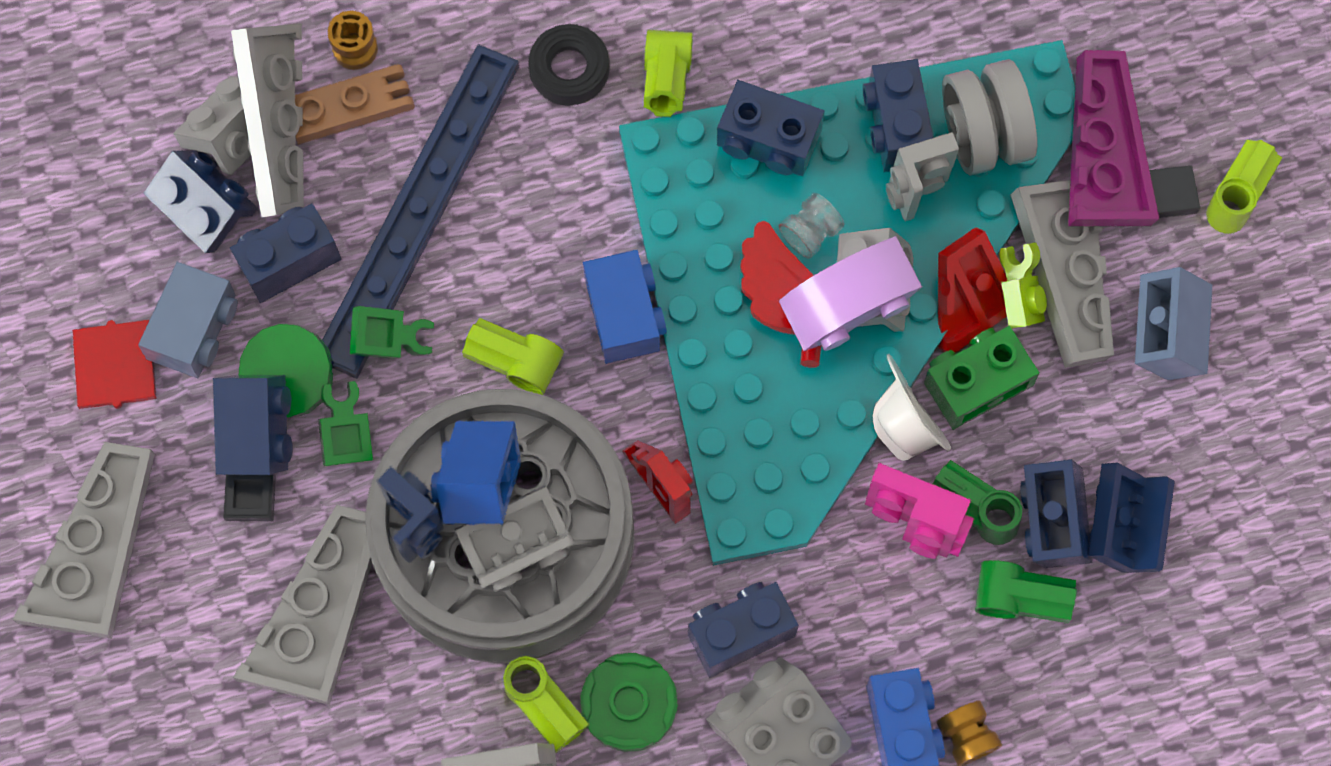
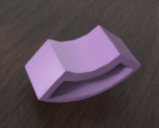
[779,236,922,351]

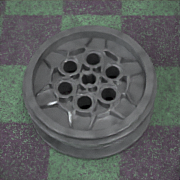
[365,389,634,663]

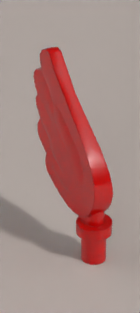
[740,221,822,368]

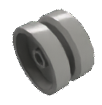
[942,59,1037,176]

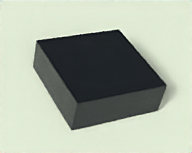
[1150,165,1200,218]
[223,474,276,521]

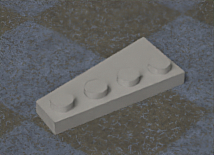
[231,23,304,217]
[1010,180,1114,368]
[12,442,155,639]
[233,505,372,705]

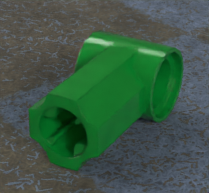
[933,460,1022,545]
[975,560,1077,624]

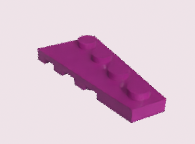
[1068,50,1159,226]

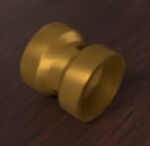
[327,10,378,70]
[936,700,1003,766]

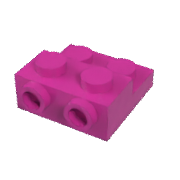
[865,463,974,559]

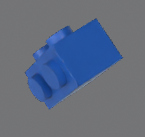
[583,249,667,364]
[431,421,521,525]
[866,668,945,766]

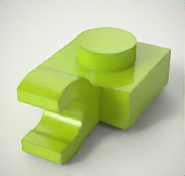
[999,242,1047,328]

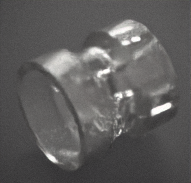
[778,193,845,259]

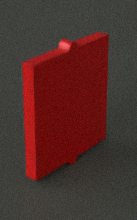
[72,320,156,409]

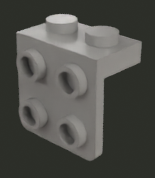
[706,657,851,766]

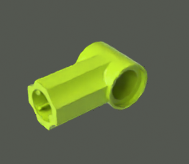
[644,29,693,117]
[1206,139,1282,234]
[462,318,564,395]
[503,656,589,753]

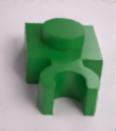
[350,306,434,359]
[318,381,373,466]

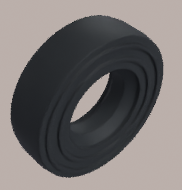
[528,24,610,106]

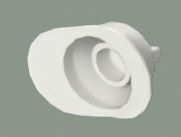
[873,354,951,461]

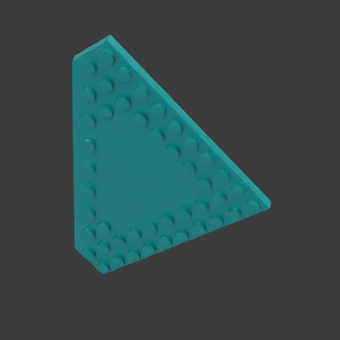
[619,40,1075,566]

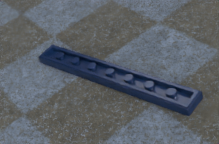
[322,44,519,379]

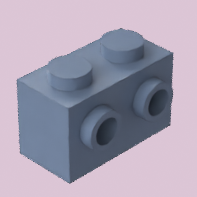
[138,261,238,379]
[1135,267,1213,380]

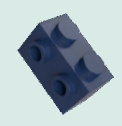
[862,59,933,172]
[717,79,825,177]
[229,203,342,304]
[213,375,293,475]
[1020,459,1093,568]
[688,581,799,678]

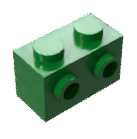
[924,325,1040,430]

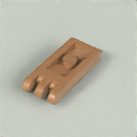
[295,65,415,145]

